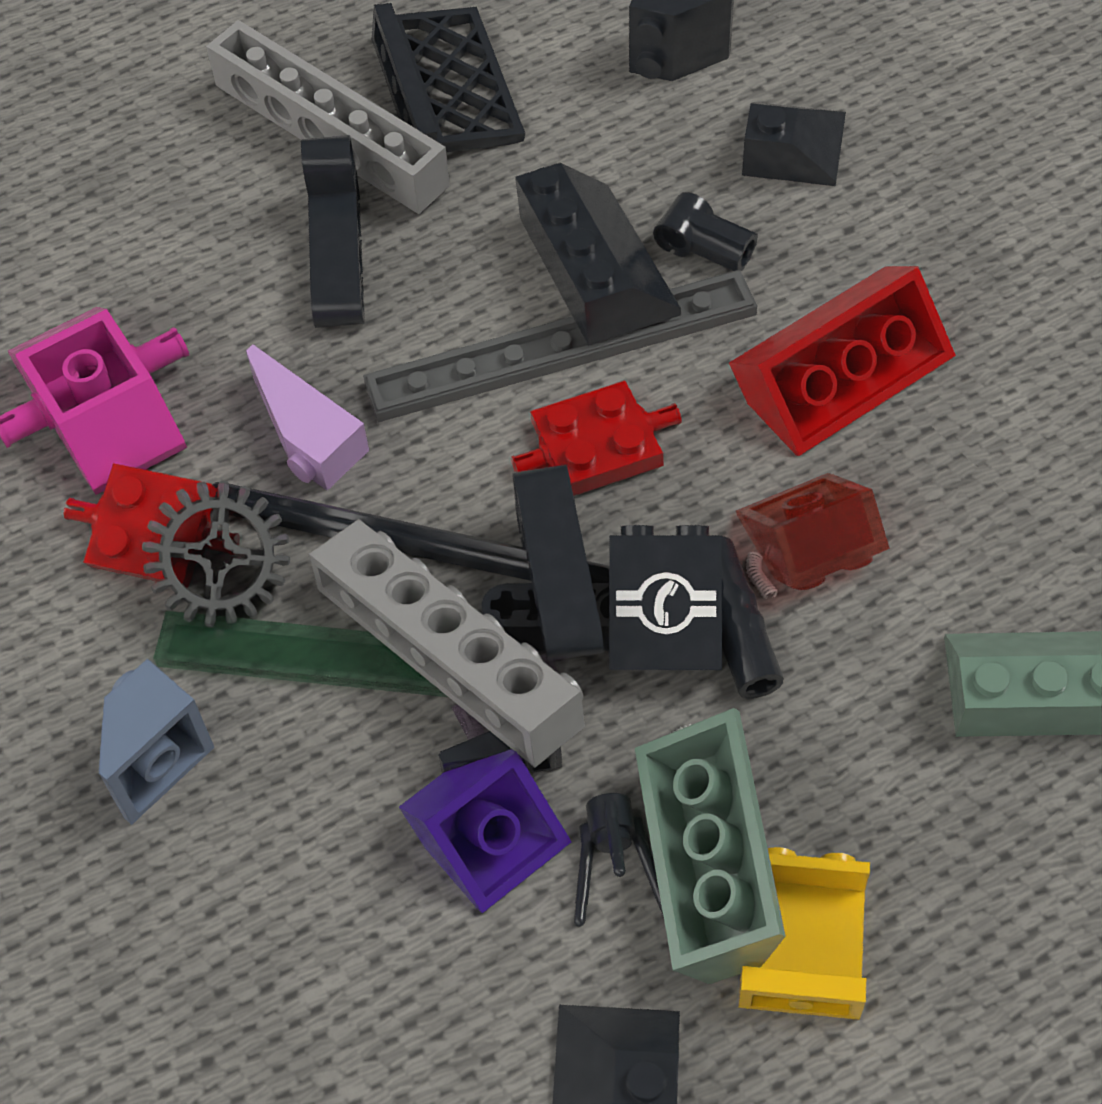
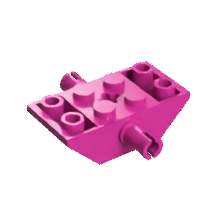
[0,307,189,495]

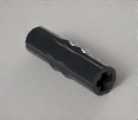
[722,536,784,699]

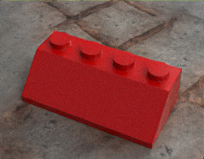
[729,266,956,456]

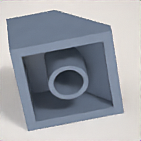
[99,659,215,825]

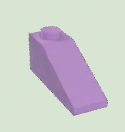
[246,345,369,490]

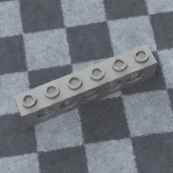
[206,20,450,214]
[309,519,585,767]

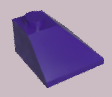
[399,749,572,913]

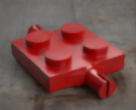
[511,381,682,496]
[63,463,240,588]

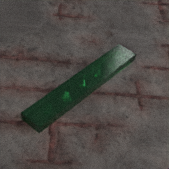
[153,611,448,697]

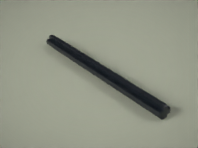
[211,482,609,583]

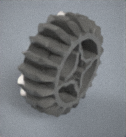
[142,481,290,627]

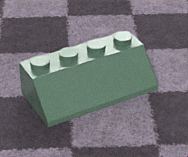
[944,631,1102,737]
[635,708,786,984]

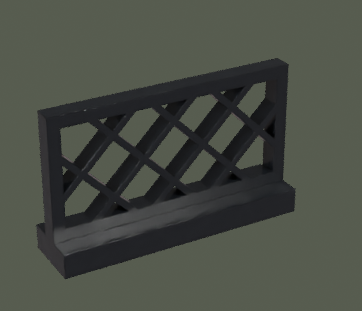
[371,3,525,152]

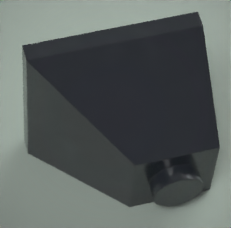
[742,102,846,186]
[552,1004,680,1104]

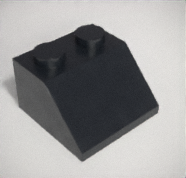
[629,0,734,81]

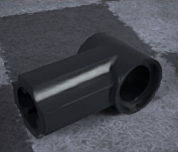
[653,192,758,271]

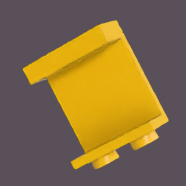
[738,847,870,1020]

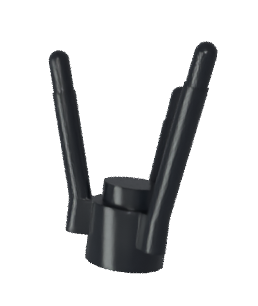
[574,793,663,927]

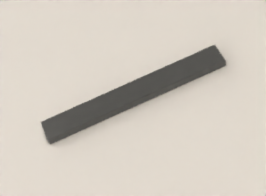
[363,270,757,422]

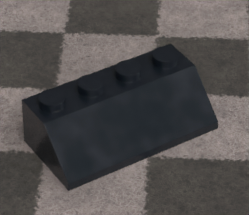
[515,163,681,346]

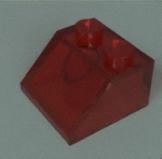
[736,473,890,590]

